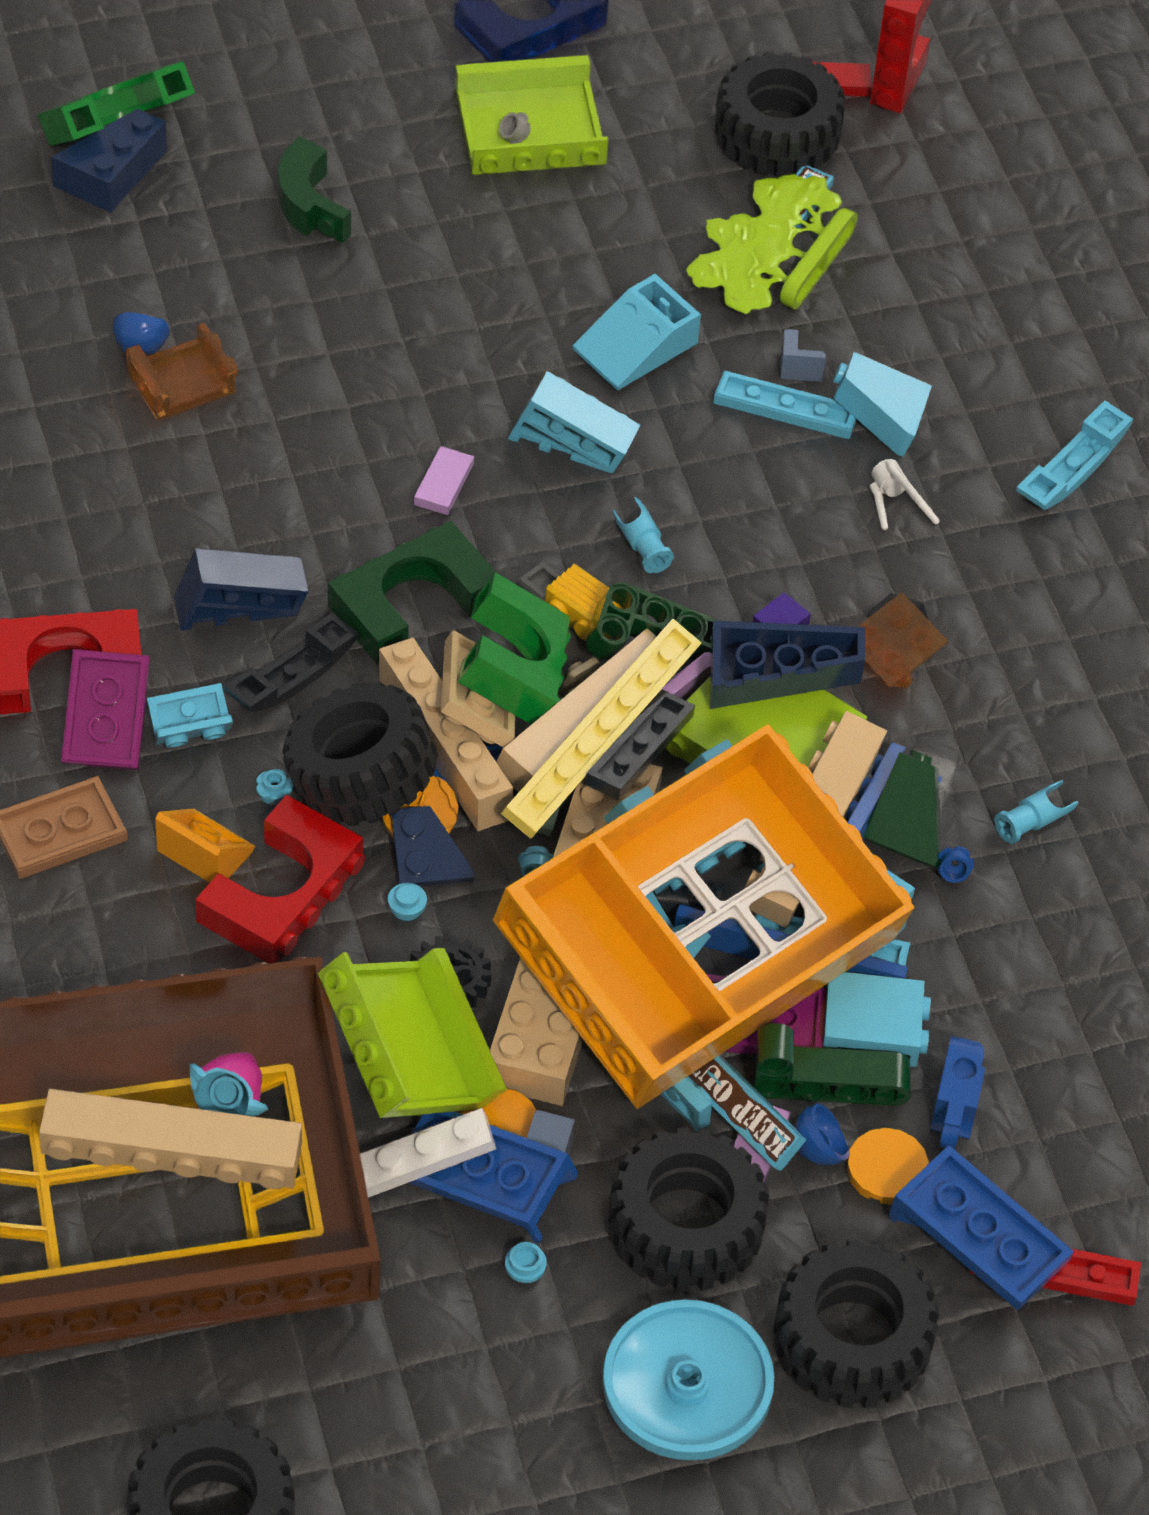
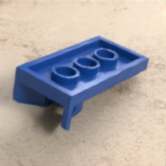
[408,1112,579,1244]
[889,1145,1074,1310]

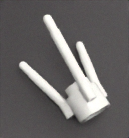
[869,459,939,530]

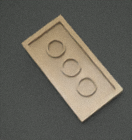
[441,630,515,748]

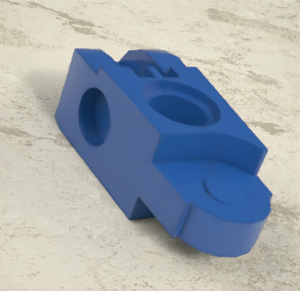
[930,1035,985,1150]

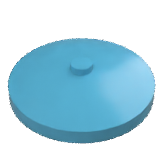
[603,1300,774,1460]

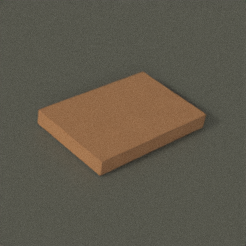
[0,776,128,879]

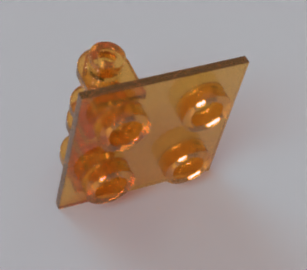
[858,592,949,689]

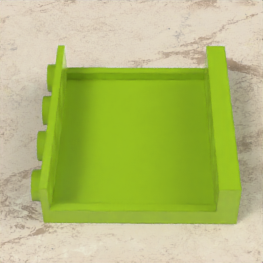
[455,55,608,175]
[665,677,867,774]
[318,948,507,1118]

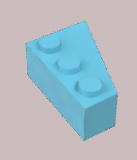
[508,371,640,474]

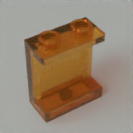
[126,323,238,421]

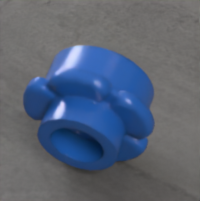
[937,846,974,883]

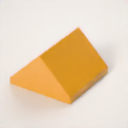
[155,808,255,883]

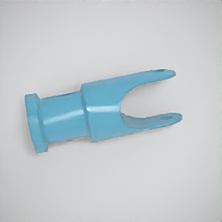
[613,497,674,573]
[994,780,1079,844]

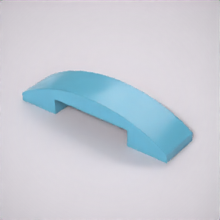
[1016,400,1133,510]

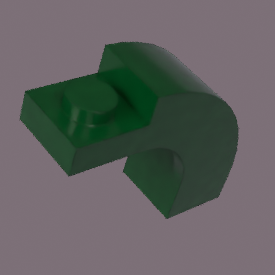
[278,136,351,243]

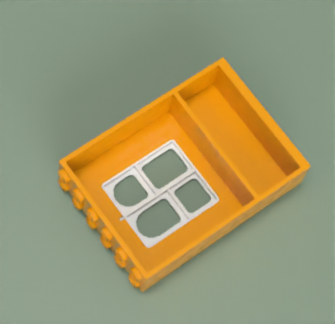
[492,724,915,1109]

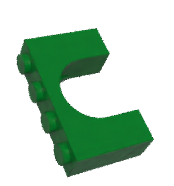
[37,61,195,146]
[458,572,571,725]

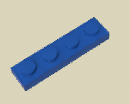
[846,742,906,841]

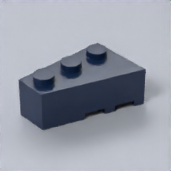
[51,109,167,213]
[174,548,309,631]

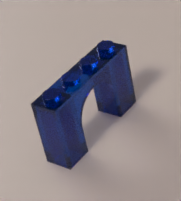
[454,0,609,63]

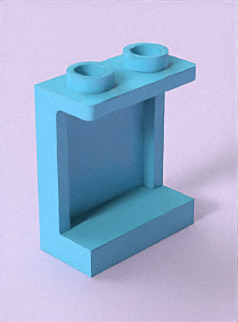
[822,972,931,1067]

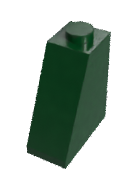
[863,750,941,870]

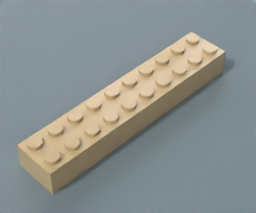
[490,764,663,1106]

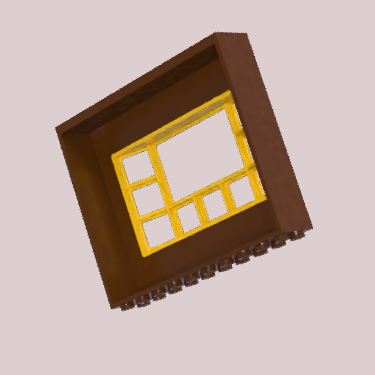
[0,957,381,1358]

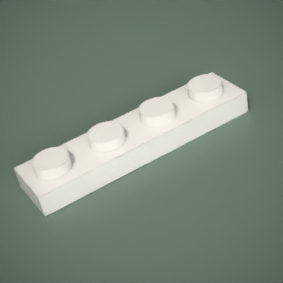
[360,1108,496,1198]

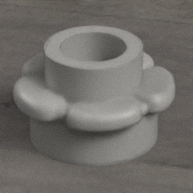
[499,112,531,144]

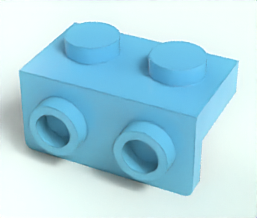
[146,683,233,748]

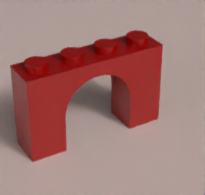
[870,0,932,113]
[0,609,141,715]
[195,795,365,964]

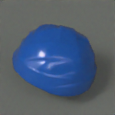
[113,312,170,356]
[795,1104,850,1166]

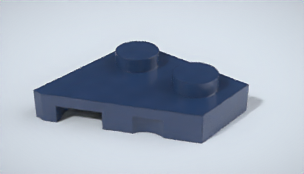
[391,806,475,886]

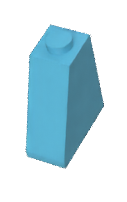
[833,352,932,457]

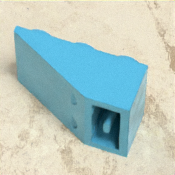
[572,274,701,391]

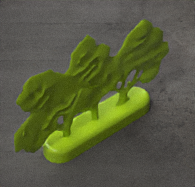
[686,174,858,314]

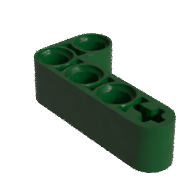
[586,582,720,661]
[754,1023,911,1106]

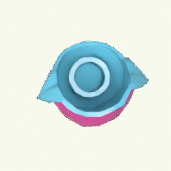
[189,1052,269,1117]

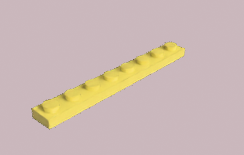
[501,619,701,839]

